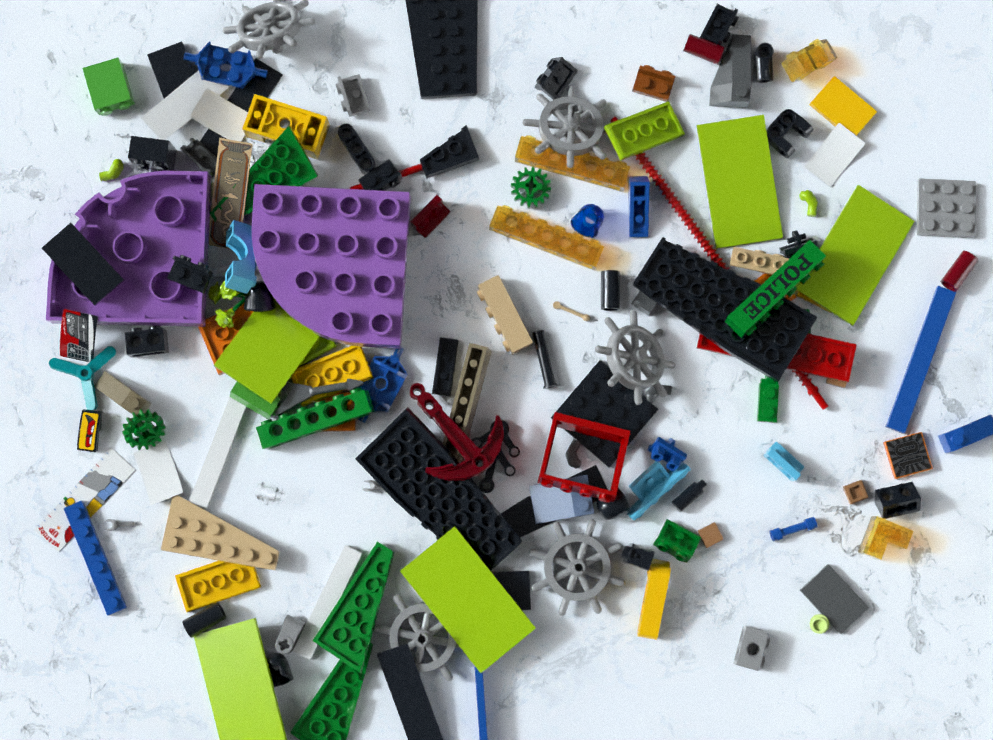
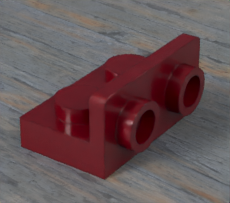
[410,195,451,238]

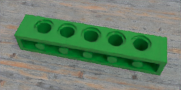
[256,388,375,450]

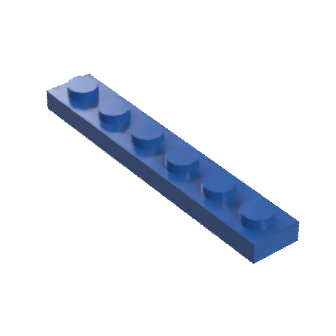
[63,500,127,616]

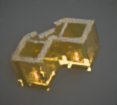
[781,39,838,82]

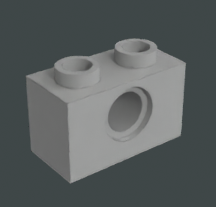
[733,626,770,671]

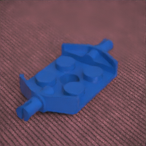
[184,42,268,89]
[358,347,408,423]

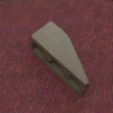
[94,371,152,415]

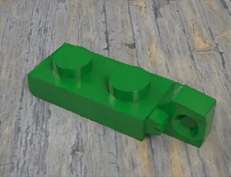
[757,375,779,423]

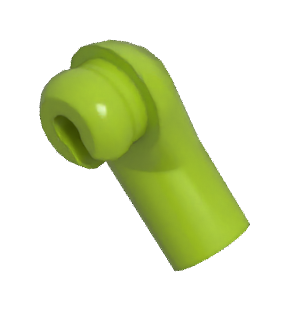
[99,159,124,182]
[799,190,818,217]

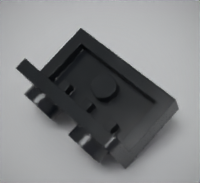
[700,3,739,45]

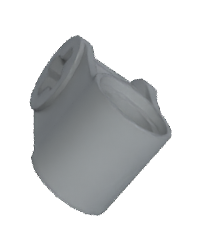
[275,615,306,654]

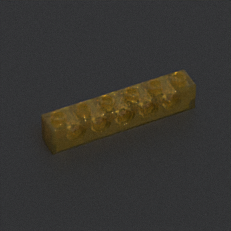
[514,135,630,192]
[489,205,604,271]

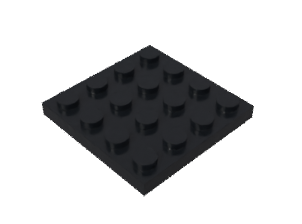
[551,360,658,468]

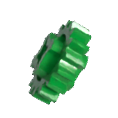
[510,167,551,209]
[122,409,166,450]

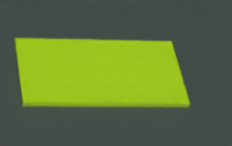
[696,115,783,249]
[796,185,915,326]
[214,297,320,404]
[400,527,536,673]
[194,618,287,740]

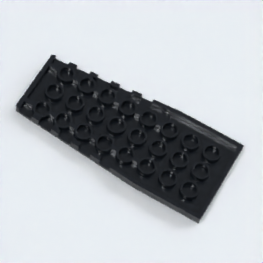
[405,0,478,99]
[633,237,817,383]
[355,407,522,571]

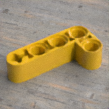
[637,558,671,640]

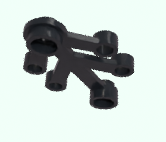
[472,420,520,493]

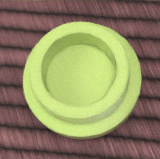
[810,614,830,634]

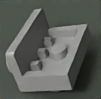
[335,74,371,117]

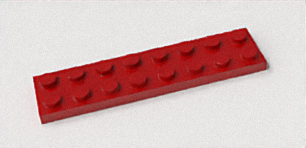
[696,333,857,383]

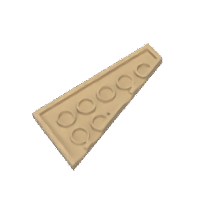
[161,495,280,571]

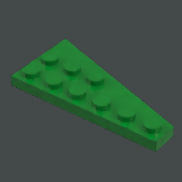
[210,125,318,222]
[313,541,395,674]
[290,642,374,740]

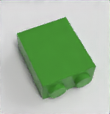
[82,57,135,116]

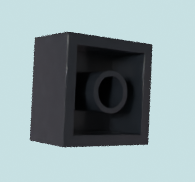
[128,136,177,172]

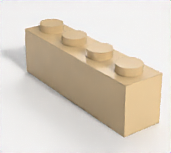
[476,275,533,355]

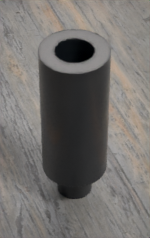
[671,480,707,512]

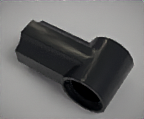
[753,43,774,83]

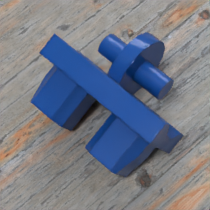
[647,437,687,471]

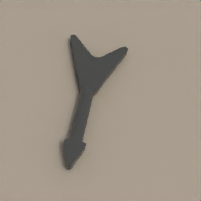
[275,378,364,416]

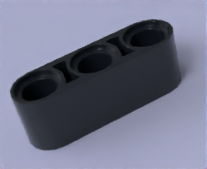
[338,124,376,175]

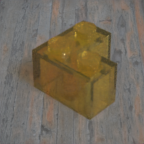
[858,516,913,560]

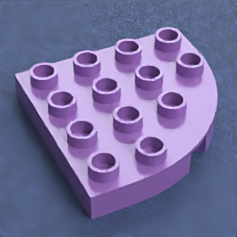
[46,171,212,327]
[252,184,411,349]

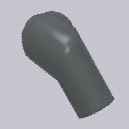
[645,385,672,403]
[565,439,582,469]

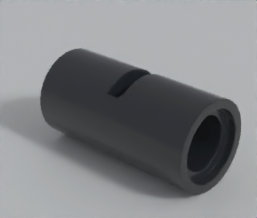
[601,270,620,311]
[182,602,227,638]

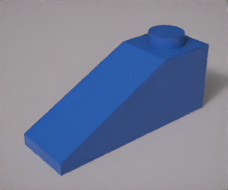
[628,176,650,237]
[938,414,993,453]

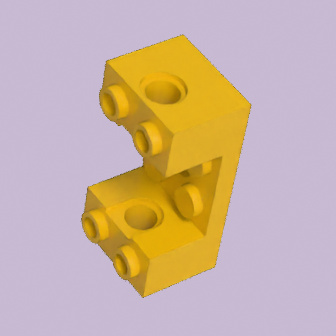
[242,94,330,160]

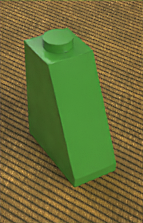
[229,382,281,419]

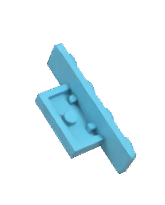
[627,461,691,520]

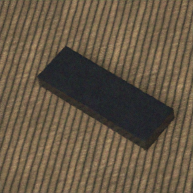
[432,337,459,397]

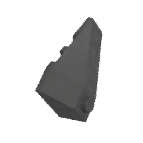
[709,34,751,109]

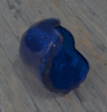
[570,203,605,238]

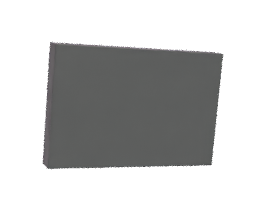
[799,564,869,634]

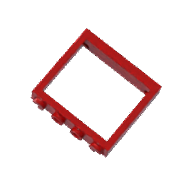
[537,412,630,502]

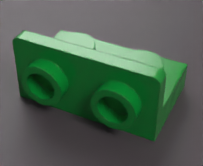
[653,519,701,563]

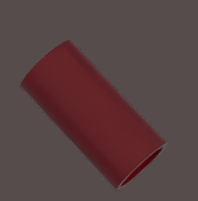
[683,34,725,65]
[940,250,979,292]

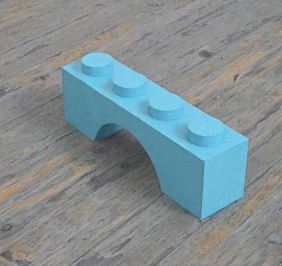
[225,220,257,294]

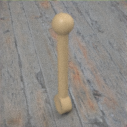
[553,301,590,322]

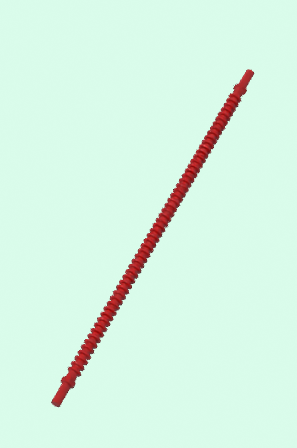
[610,116,829,410]

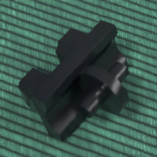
[779,230,818,259]

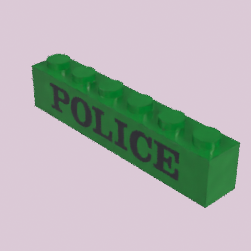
[725,240,826,338]

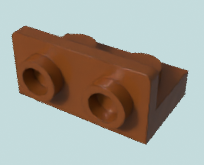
[632,65,676,102]

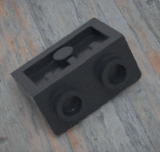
[534,57,578,100]
[358,159,402,191]
[167,255,213,294]

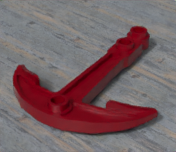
[409,383,504,481]

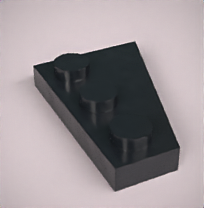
[420,125,479,179]

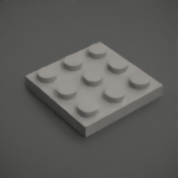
[916,178,976,238]

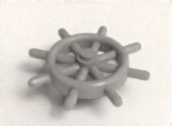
[223,0,316,59]
[522,86,607,168]
[595,310,676,405]
[529,519,625,616]
[374,594,461,681]

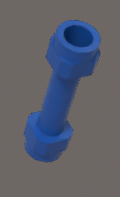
[769,517,818,542]

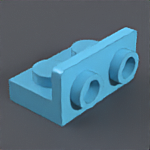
[763,442,804,482]

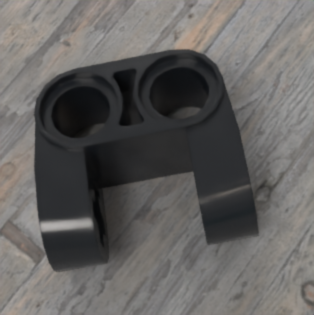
[766,109,814,158]

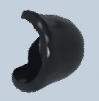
[244,281,275,312]
[597,487,632,520]
[266,653,294,687]

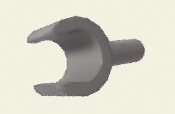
[362,480,386,492]
[105,519,134,531]

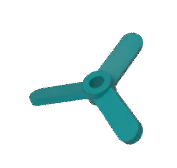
[49,346,116,410]

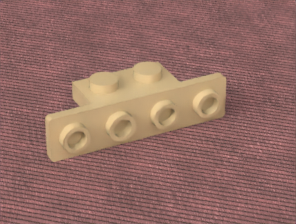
[730,247,789,275]

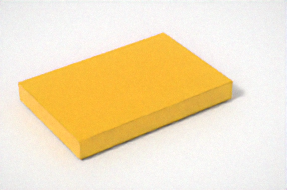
[809,76,877,136]

